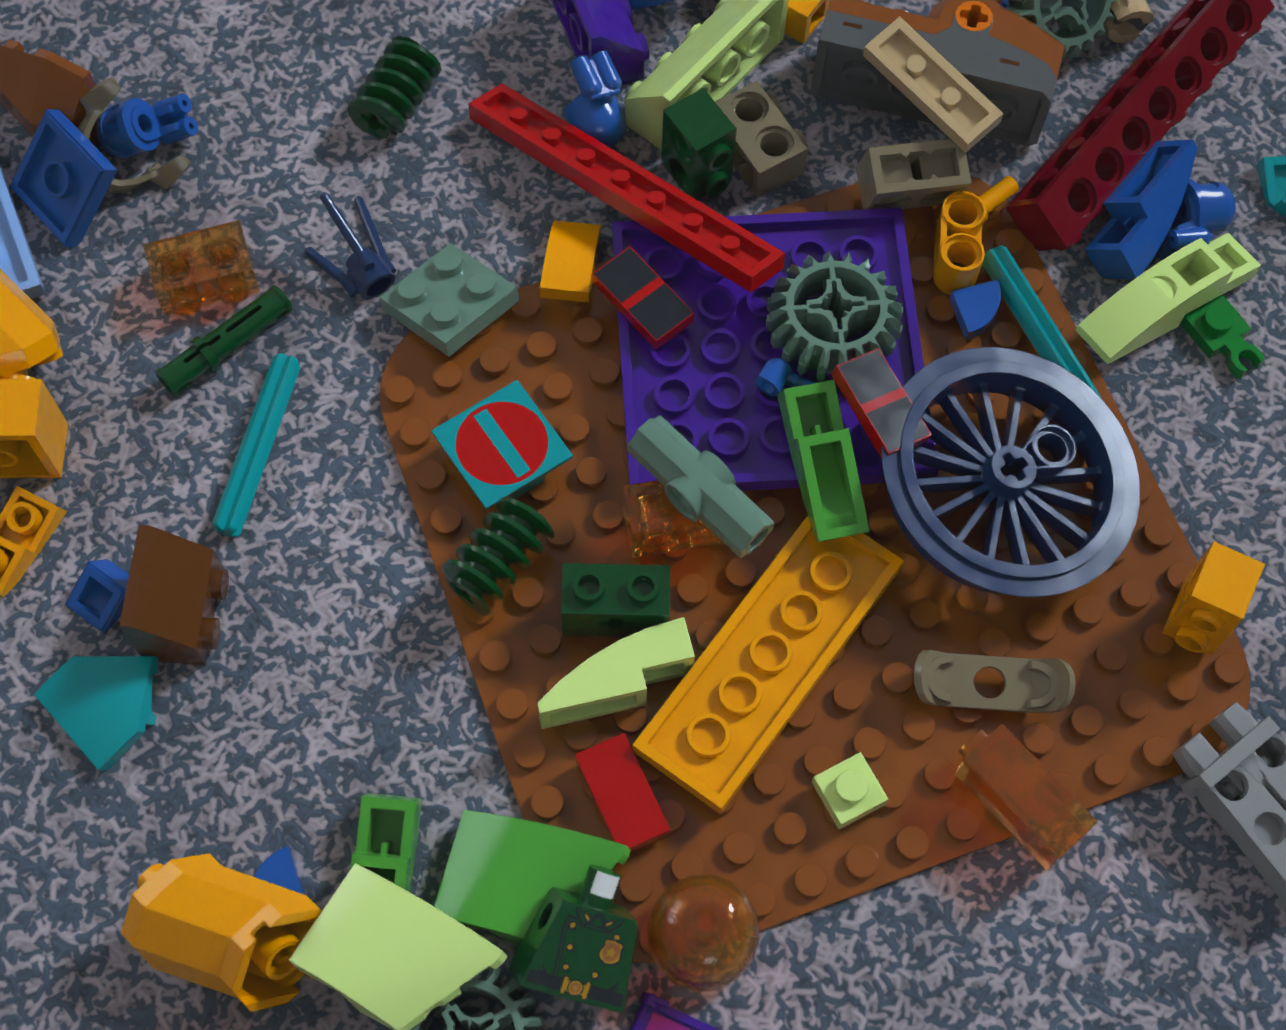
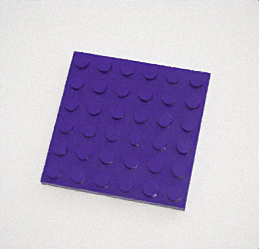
[612,208,939,497]

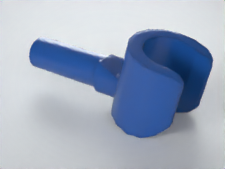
[755,358,817,396]

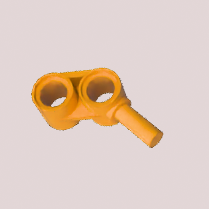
[933,176,1019,295]

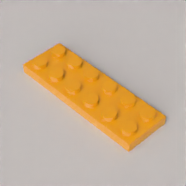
[632,516,904,814]

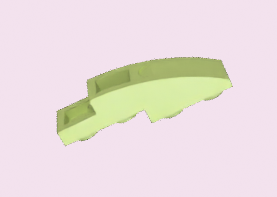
[1075,233,1261,365]

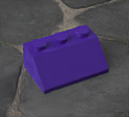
[551,0,650,86]

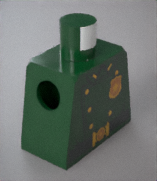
[509,865,638,1013]

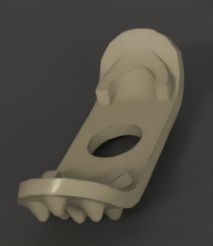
[914,650,1076,713]

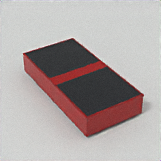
[592,246,695,350]
[831,348,932,458]

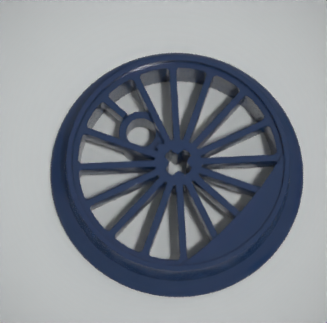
[881,347,1140,597]

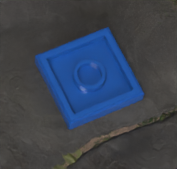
[10,109,117,247]

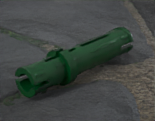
[155,285,293,397]

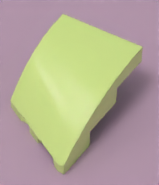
[289,863,507,1030]

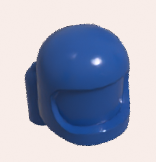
[563,51,627,148]
[95,93,198,159]
[1156,179,1236,259]

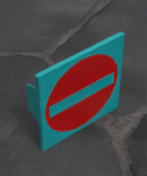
[431,380,573,510]

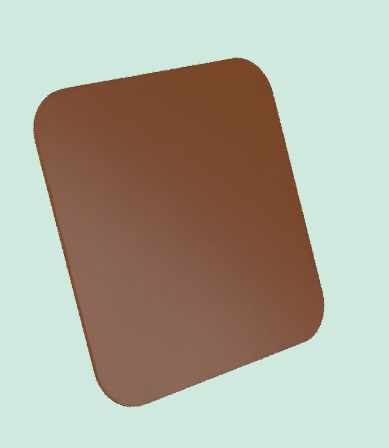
[380,175,1250,964]

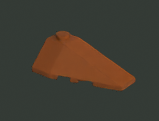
[0,39,99,147]

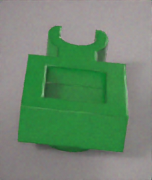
[1180,294,1264,379]

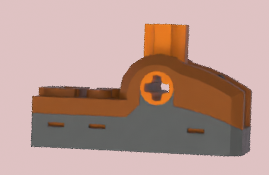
[810,0,1065,146]

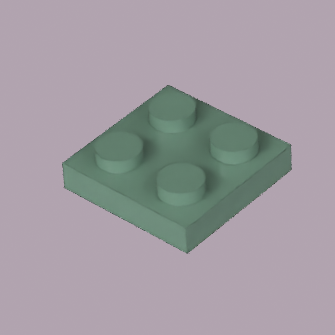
[379,243,520,357]

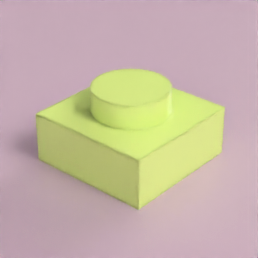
[811,752,889,829]

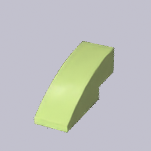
[538,617,695,729]

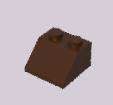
[119,525,229,665]

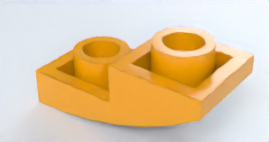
[540,220,601,303]
[0,485,67,597]

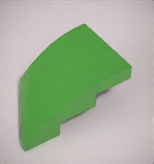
[434,810,631,945]

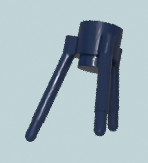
[305,192,396,300]

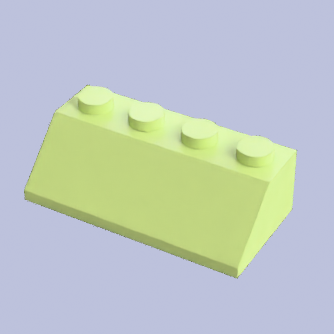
[624,0,789,151]

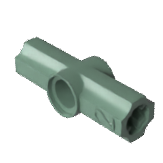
[627,415,774,559]

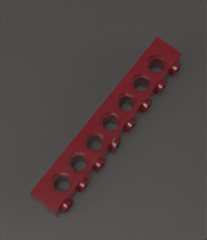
[1005,0,1275,251]

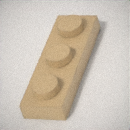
[863,16,1003,153]

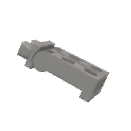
[1172,702,1286,914]

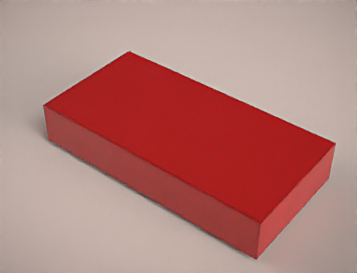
[575,733,670,852]

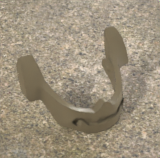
[77,78,191,193]

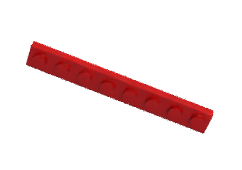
[468,83,785,293]

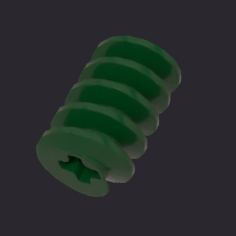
[347,36,442,139]
[442,497,555,616]

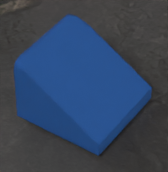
[65,559,129,634]

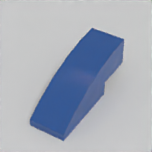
[1084,139,1197,280]

